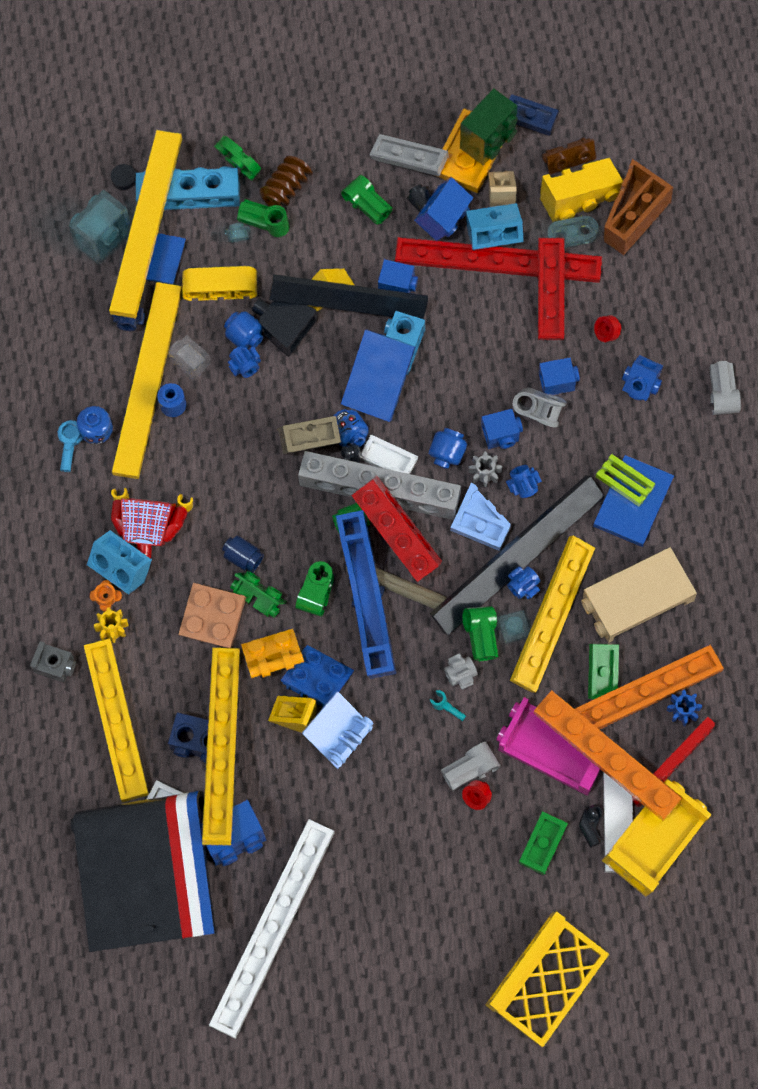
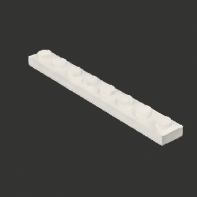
[209,820,334,1039]

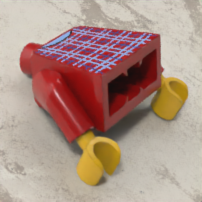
[111,488,193,559]

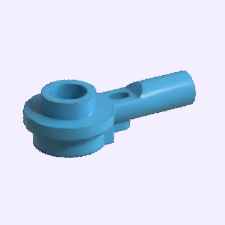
[58,420,83,472]

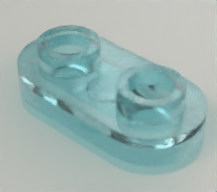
[547,216,598,248]

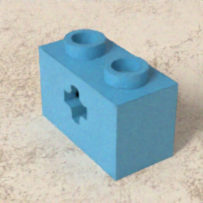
[466,203,523,250]

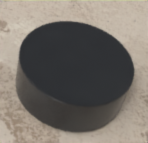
[111,164,136,190]

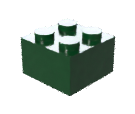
[460,88,518,165]

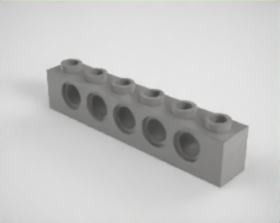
[298,451,461,520]

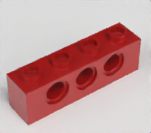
[351,476,442,582]

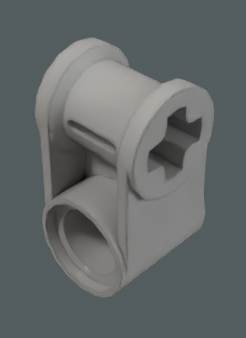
[513,388,567,427]

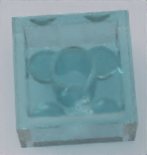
[68,189,131,265]

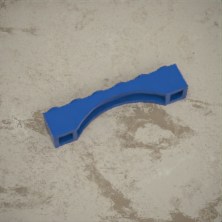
[336,510,397,679]

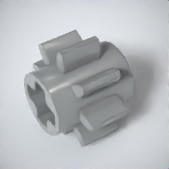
[469,452,502,487]
[444,653,478,689]

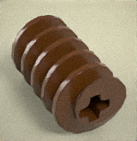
[259,155,312,207]

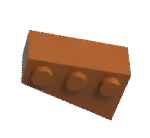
[604,159,673,255]

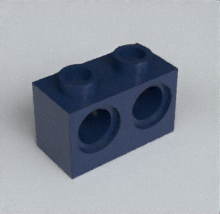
[168,712,209,763]

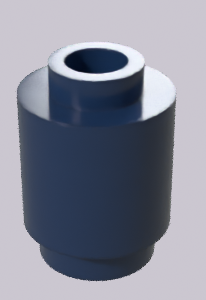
[222,535,264,573]

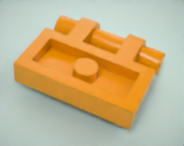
[241,629,304,678]

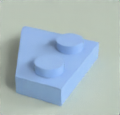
[451,483,511,551]

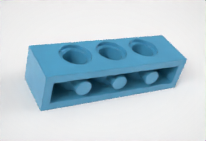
[136,166,240,210]

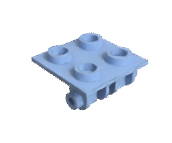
[302,692,374,769]

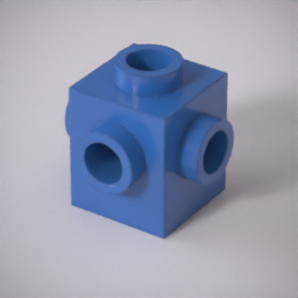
[622,355,663,401]

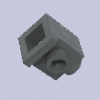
[30,641,76,683]

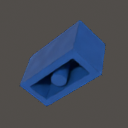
[414,177,474,241]

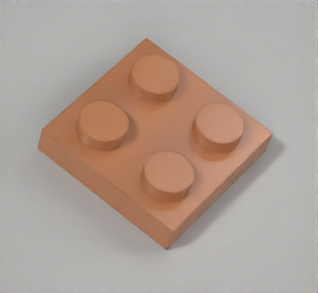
[178,583,246,648]

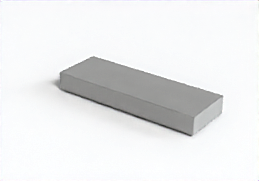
[369,134,449,176]

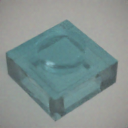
[497,610,530,644]

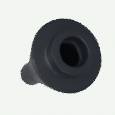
[406,184,431,212]

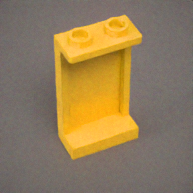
[602,779,711,897]

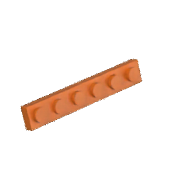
[575,645,724,730]
[533,690,682,821]

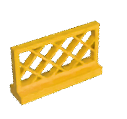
[485,911,609,1047]

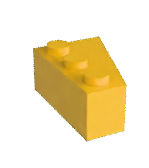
[540,158,623,223]

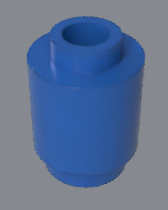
[157,383,186,417]

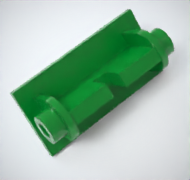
[230,571,287,618]

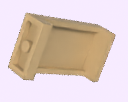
[581,547,697,643]

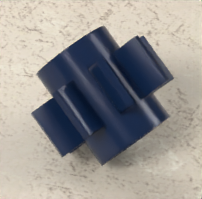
[112,305,145,331]

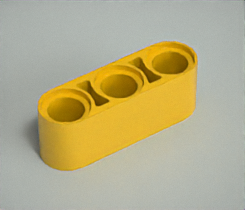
[182,266,257,301]

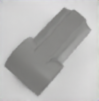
[709,361,741,415]
[441,742,500,792]

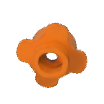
[90,580,122,612]

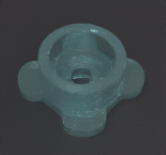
[225,223,250,242]

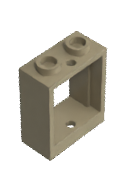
[278,416,341,454]

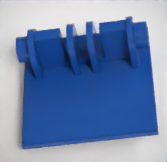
[146,233,186,285]
[281,645,354,708]

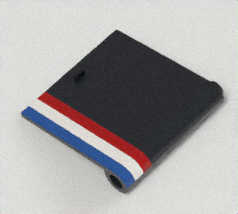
[70,790,216,952]

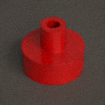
[594,315,622,342]
[462,780,492,810]

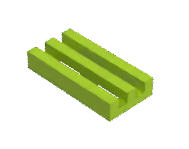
[596,454,655,507]

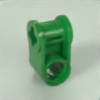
[295,561,334,617]

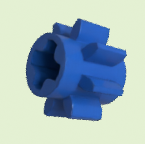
[228,345,261,378]
[506,465,542,498]
[507,566,541,599]
[666,690,702,726]

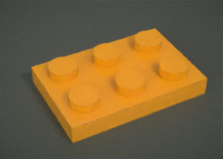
[434,109,502,193]

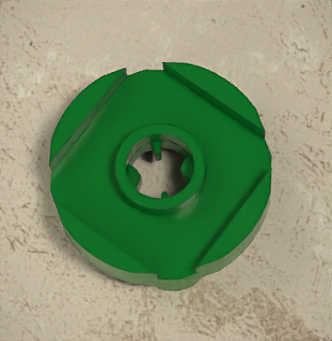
[214,136,261,181]

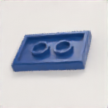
[341,329,416,422]
[593,455,674,547]

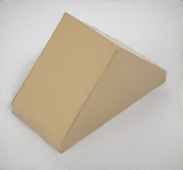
[488,171,516,207]

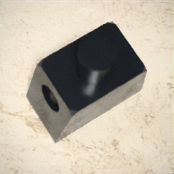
[252,298,318,357]

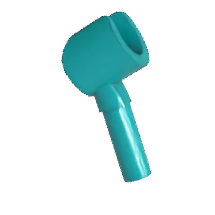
[430,690,466,721]

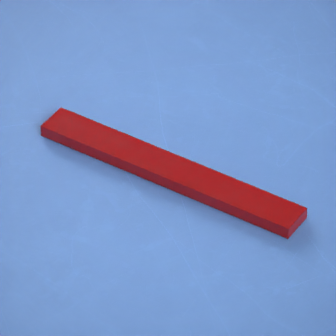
[395,237,602,283]

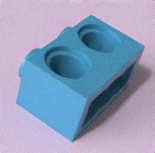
[384,311,425,375]
[87,530,152,595]

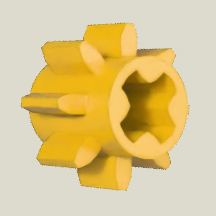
[94,607,129,643]

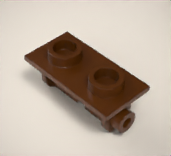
[542,137,596,175]

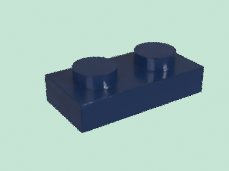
[509,94,559,136]

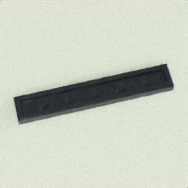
[269,274,428,319]

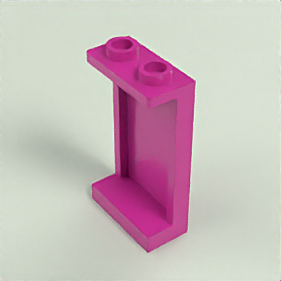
[496,697,601,796]

